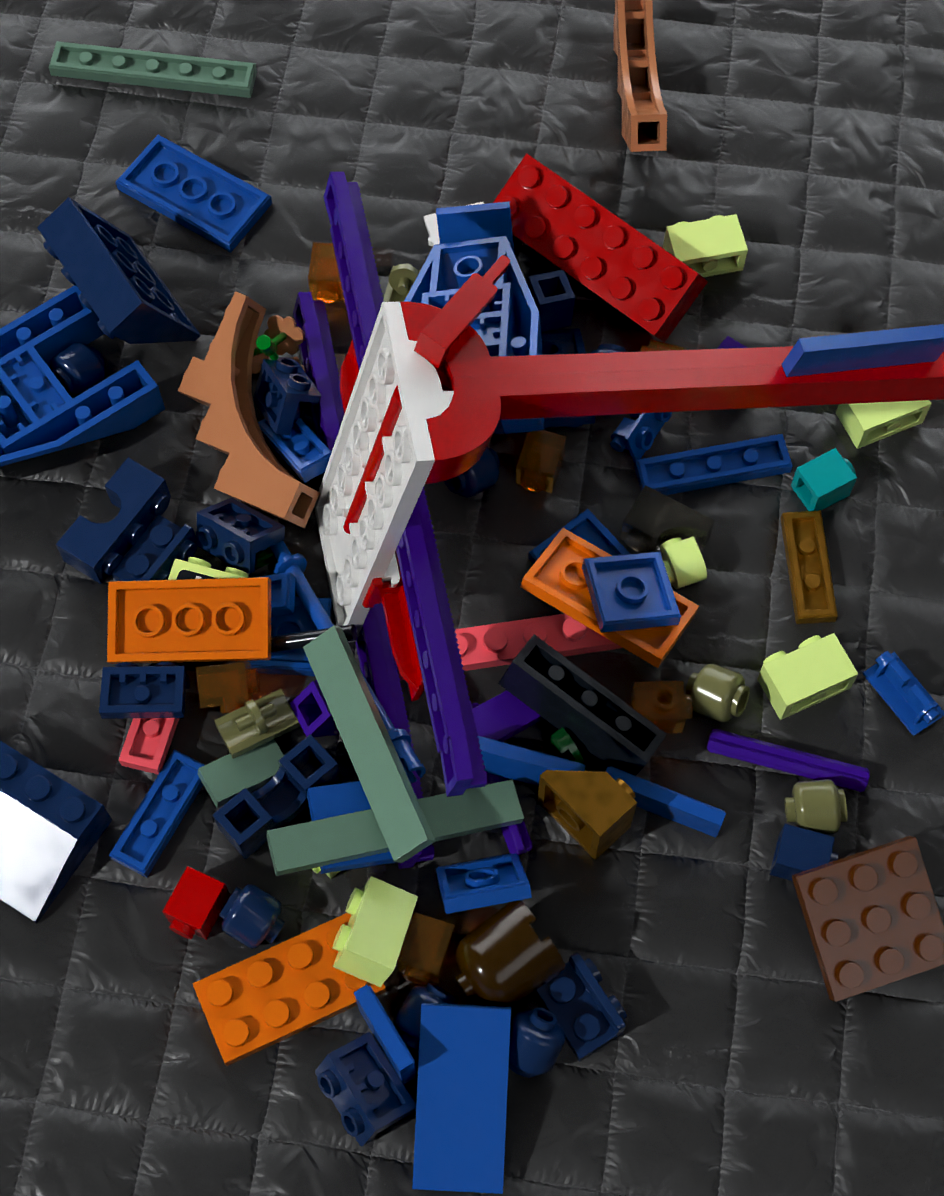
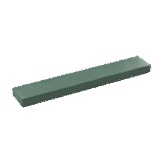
[49,41,257,98]
[303,625,436,863]
[266,779,524,876]

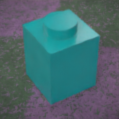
[791,448,857,511]

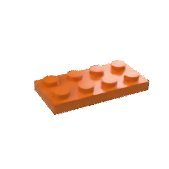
[520,528,699,668]
[107,577,271,664]
[192,913,387,1066]

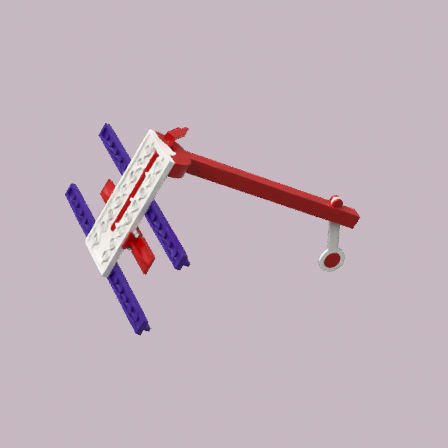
[293,172,944,869]

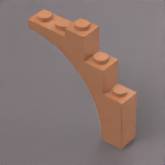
[614,0,667,152]
[178,292,320,528]

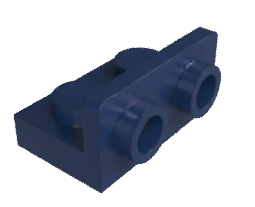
[253,357,321,435]
[196,497,285,574]
[111,515,197,581]
[99,662,190,719]
[534,952,627,1062]
[315,1031,416,1146]

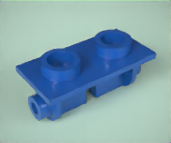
[610,412,673,463]
[862,651,944,737]

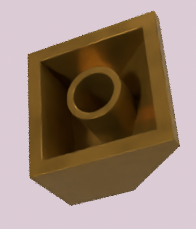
[537,770,637,860]

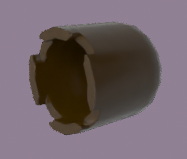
[455,900,566,1007]

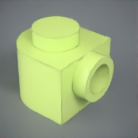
[660,536,707,589]

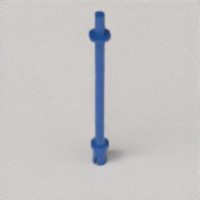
[270,541,426,784]

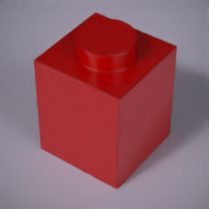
[162,866,230,940]

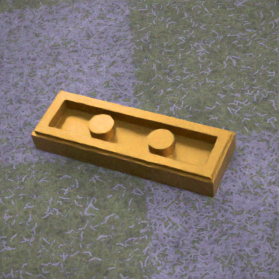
[781,511,838,624]

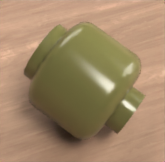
[686,664,750,722]
[784,779,847,834]

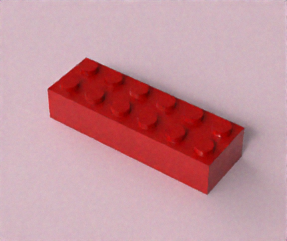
[493,153,708,343]

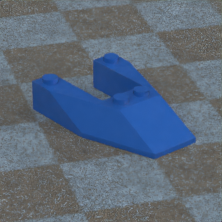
[404,236,544,434]
[0,285,165,467]

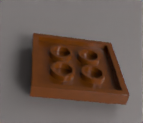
[791,836,944,1002]

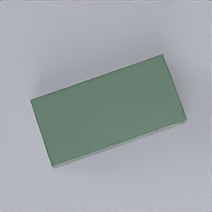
[198,739,284,808]

